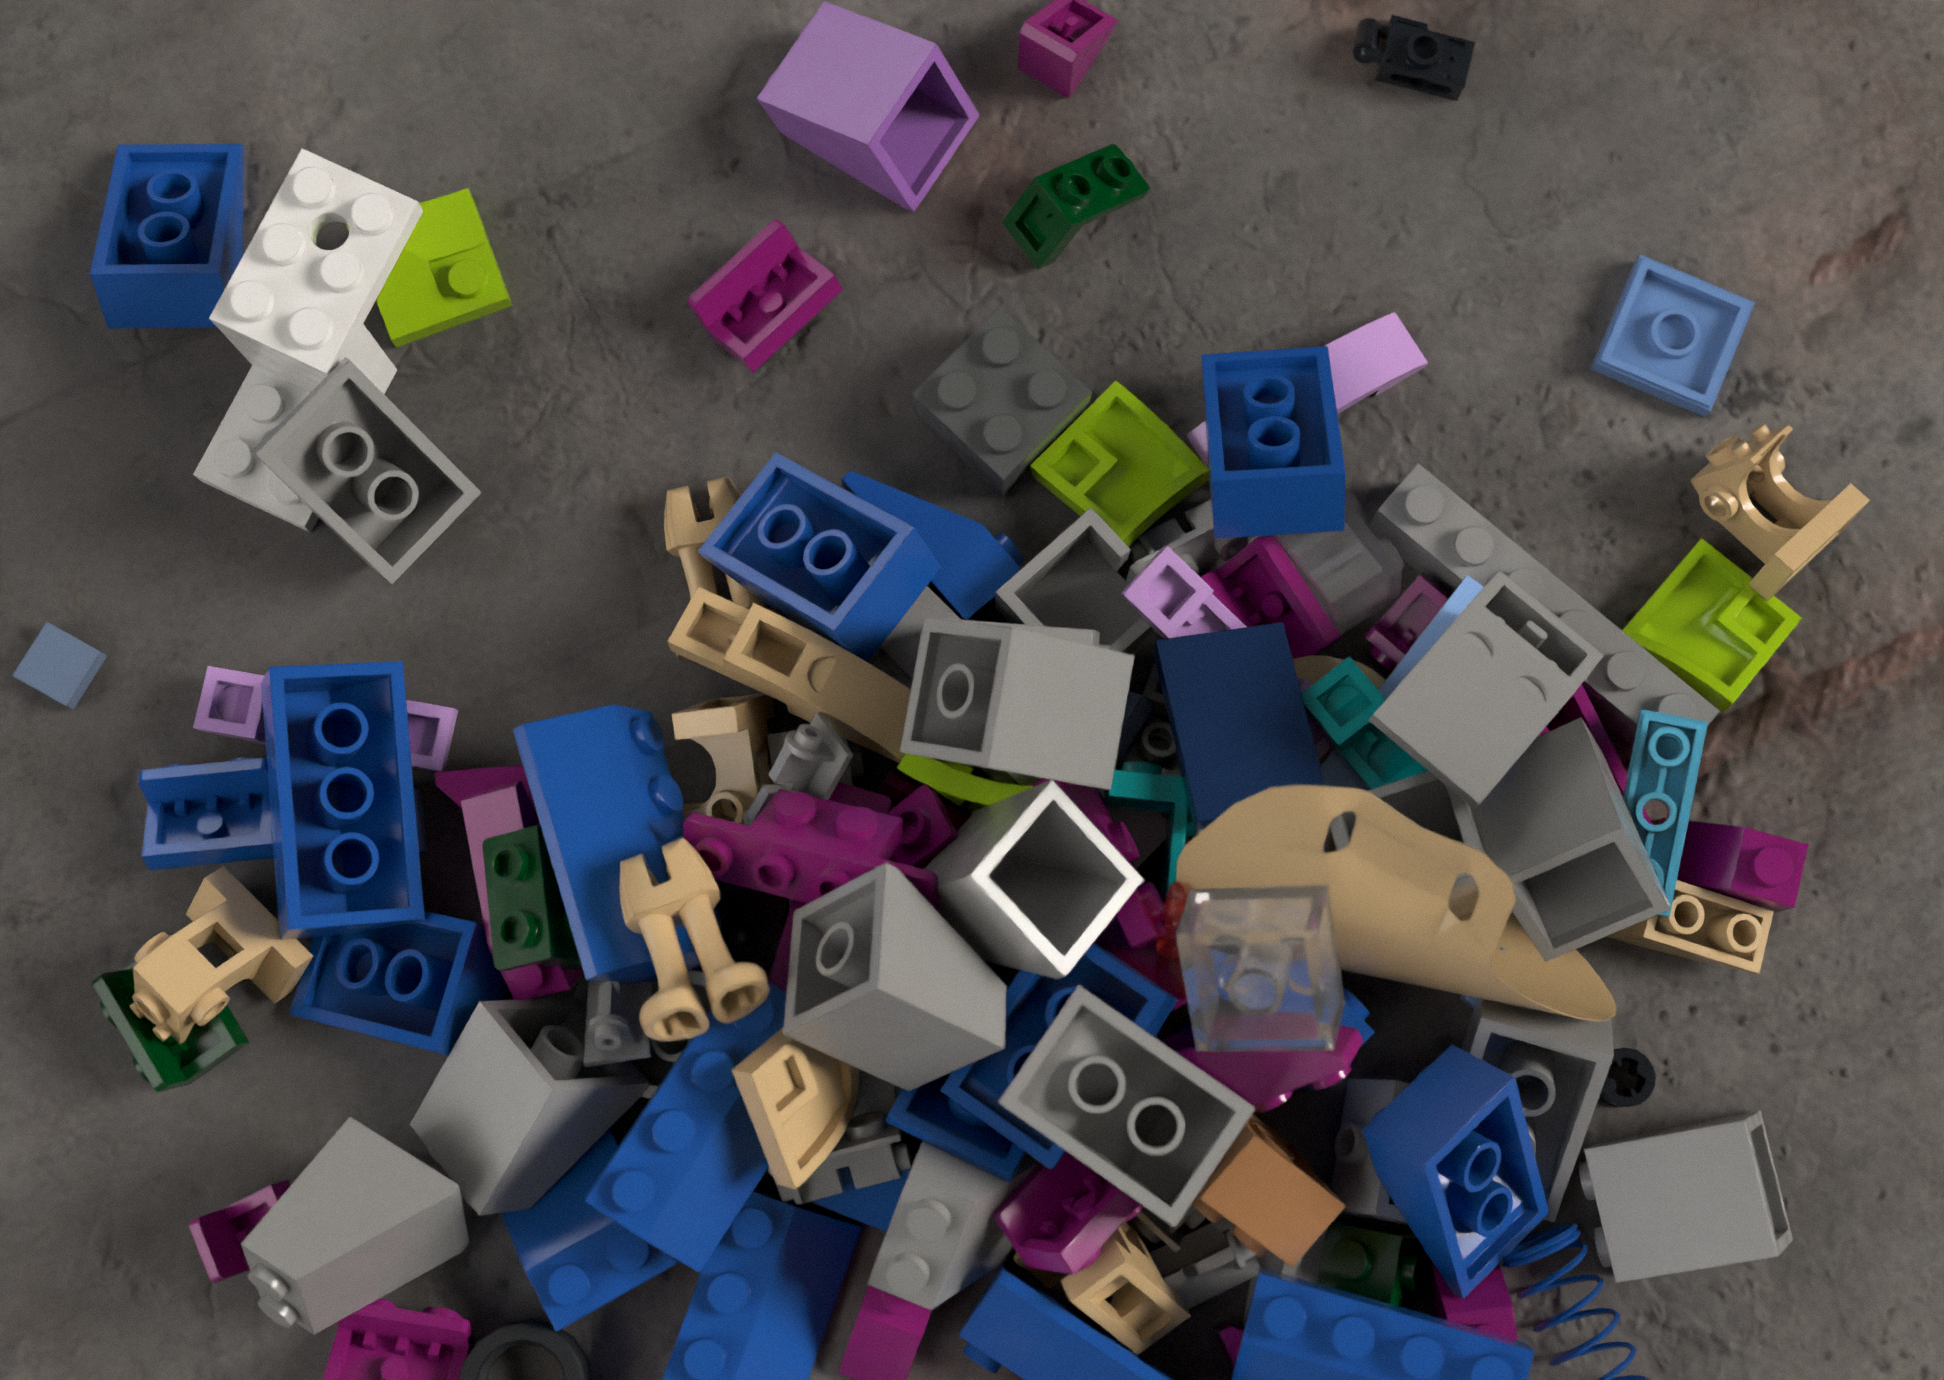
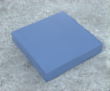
[1590,254,1755,418]

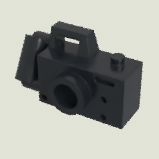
[1353,15,1475,101]

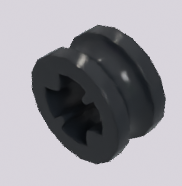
[1599,1048,1656,1107]

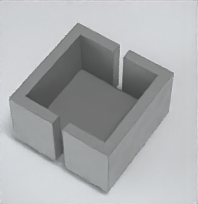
[995,508,1156,654]

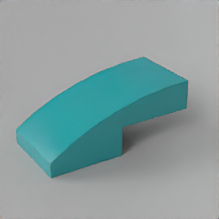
[1302,656,1428,790]

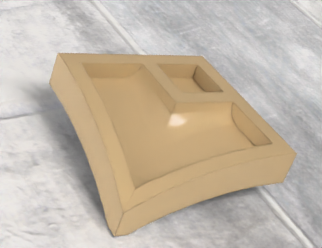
[732,1027,859,1190]

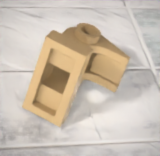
[1690,423,1870,601]
[672,693,775,825]
[130,866,313,1044]
[1013,1220,1191,1355]

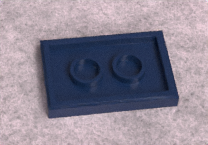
[1153,622,1325,830]

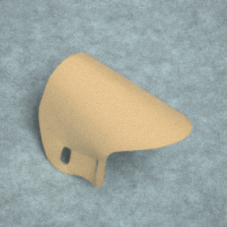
[1171,655,1616,1022]

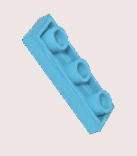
[1623,709,1708,917]

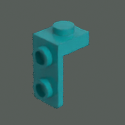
[1104,762,1197,917]

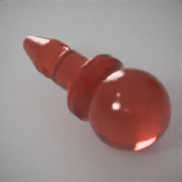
[1154,882,1209,1000]

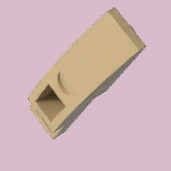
[667,587,911,763]
[1606,880,1774,974]

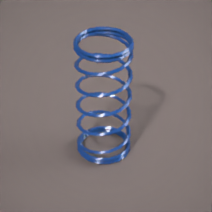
[1502,1223,1650,1380]

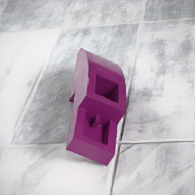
[1159,1018,1364,1113]

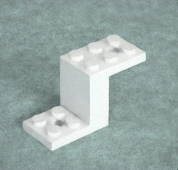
[193,148,423,533]

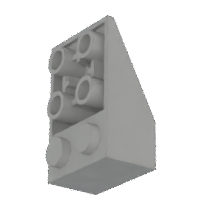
[1369,570,1604,810]

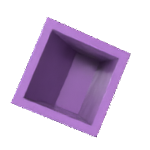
[757,1,980,213]

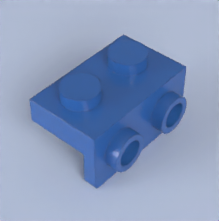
[138,757,274,870]

